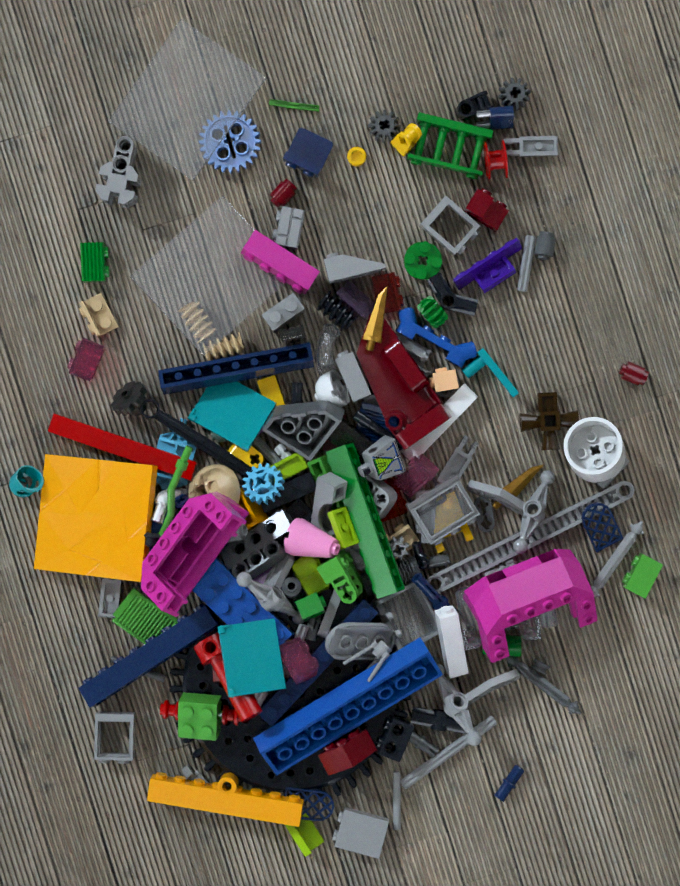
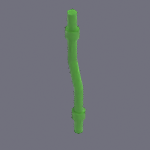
[157,445,193,540]

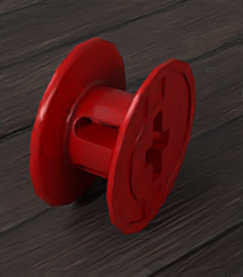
[484,140,508,181]

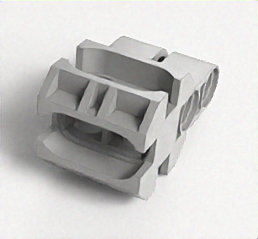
[95,136,142,209]

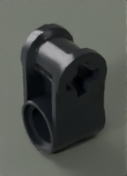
[455,91,493,120]

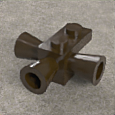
[519,392,579,450]

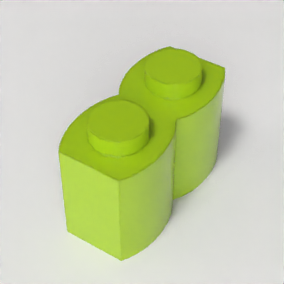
[291,556,330,596]

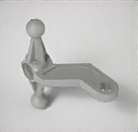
[466,470,555,554]
[236,543,304,624]
[437,664,521,746]

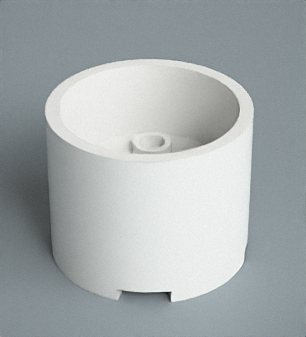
[564,417,626,483]

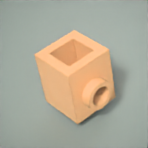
[429,367,459,393]

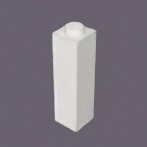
[434,605,468,679]

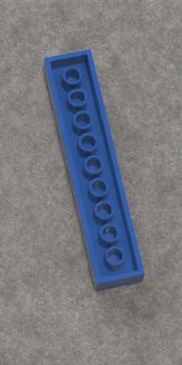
[150,501,295,650]
[253,637,443,775]

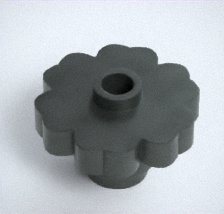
[111,381,147,416]

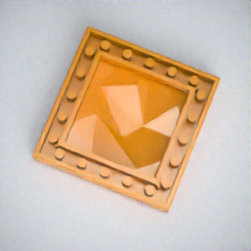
[34,454,158,582]

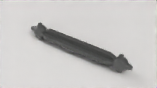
[506,656,582,715]

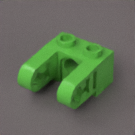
[317,549,364,604]

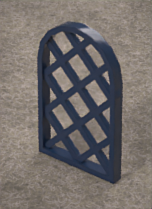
[581,502,623,553]
[285,787,334,821]

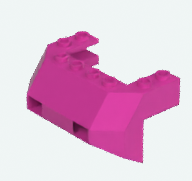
[141,491,249,617]
[463,549,598,663]

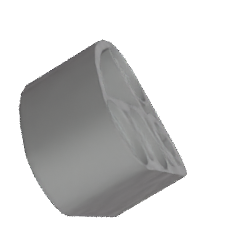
[361,464,397,519]

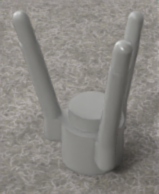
[343,640,392,682]

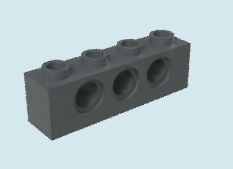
[220,510,293,571]

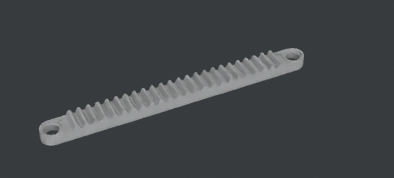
[427,481,635,593]

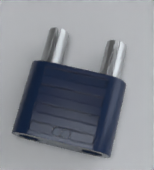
[476,106,514,130]

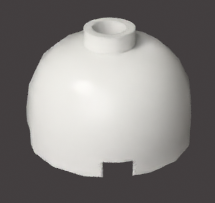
[314,370,351,407]

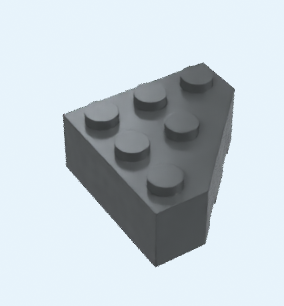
[262,400,345,461]

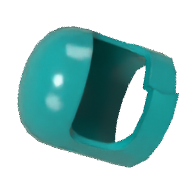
[9,465,44,498]

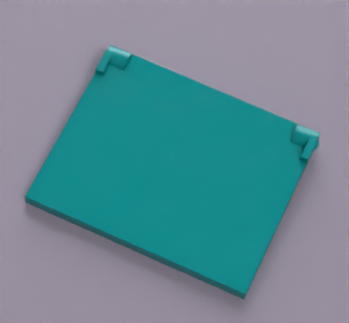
[188,382,277,452]
[217,618,286,698]

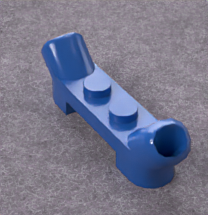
[395,307,477,368]

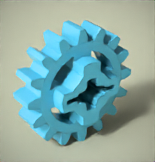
[242,463,285,505]

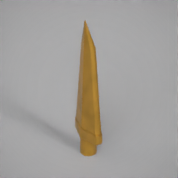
[363,286,388,351]
[492,465,544,510]

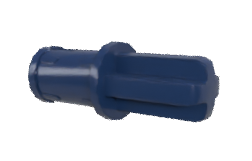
[494,765,524,802]

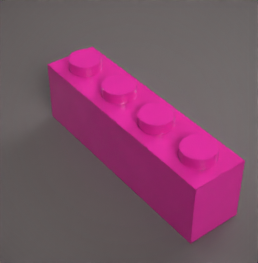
[241,230,320,294]

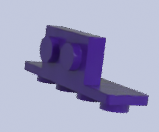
[453,238,522,294]

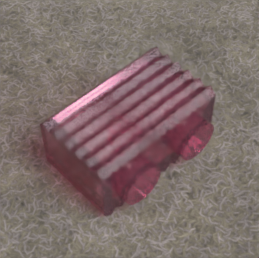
[67,338,106,382]
[394,454,439,498]
[279,637,319,685]

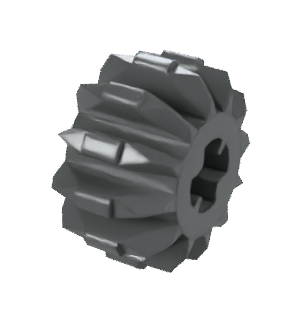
[498,78,531,111]
[368,110,401,143]

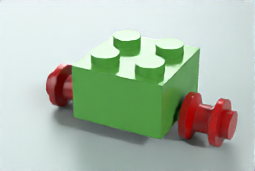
[160,692,241,741]

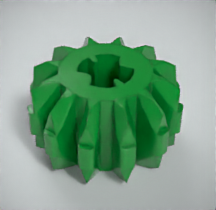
[417,296,448,328]

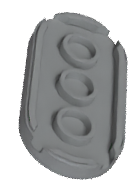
[325,622,396,660]

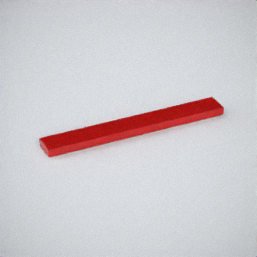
[48,413,198,481]

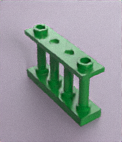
[407,112,493,180]

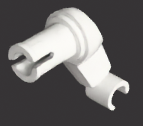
[151,488,188,524]

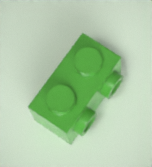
[622,553,663,599]

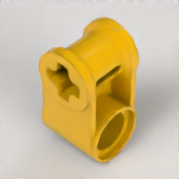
[390,123,422,157]
[227,444,264,468]

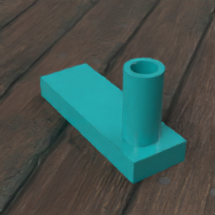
[462,348,519,397]

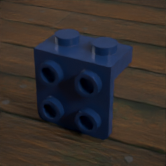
[283,128,333,178]

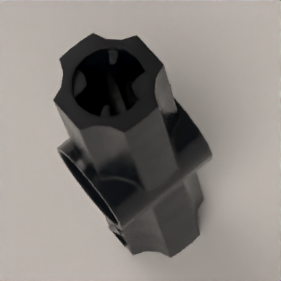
[410,706,467,734]

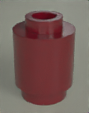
[270,179,297,208]
[619,361,649,386]

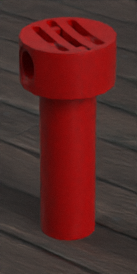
[194,632,262,722]

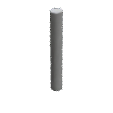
[393,771,401,830]

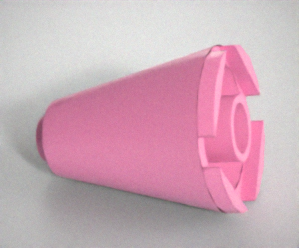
[284,518,340,558]

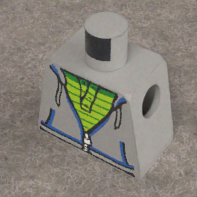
[358,435,406,480]

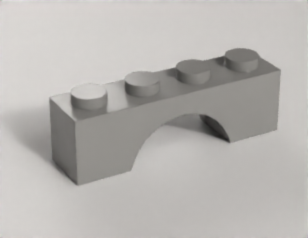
[311,472,348,539]

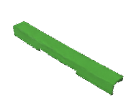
[269,99,320,112]

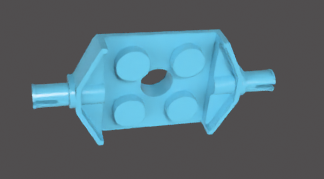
[156,418,196,491]

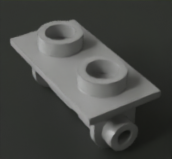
[397,333,431,367]

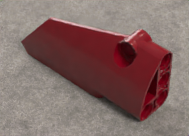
[356,314,452,450]

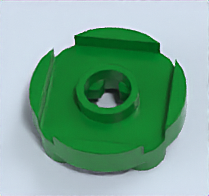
[404,241,442,280]

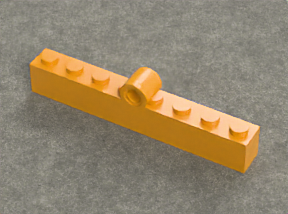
[147,772,304,827]

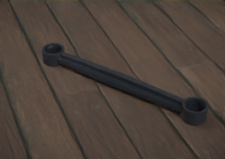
[140,399,254,485]

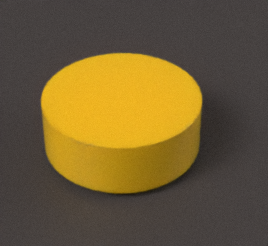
[347,147,366,167]

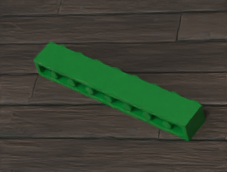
[326,443,405,599]

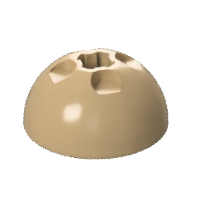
[188,464,240,504]

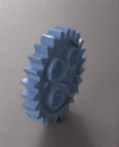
[199,110,261,174]

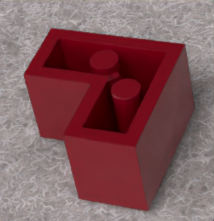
[464,188,509,232]
[318,729,377,775]

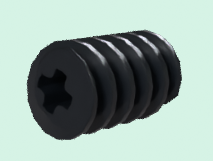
[317,290,359,331]

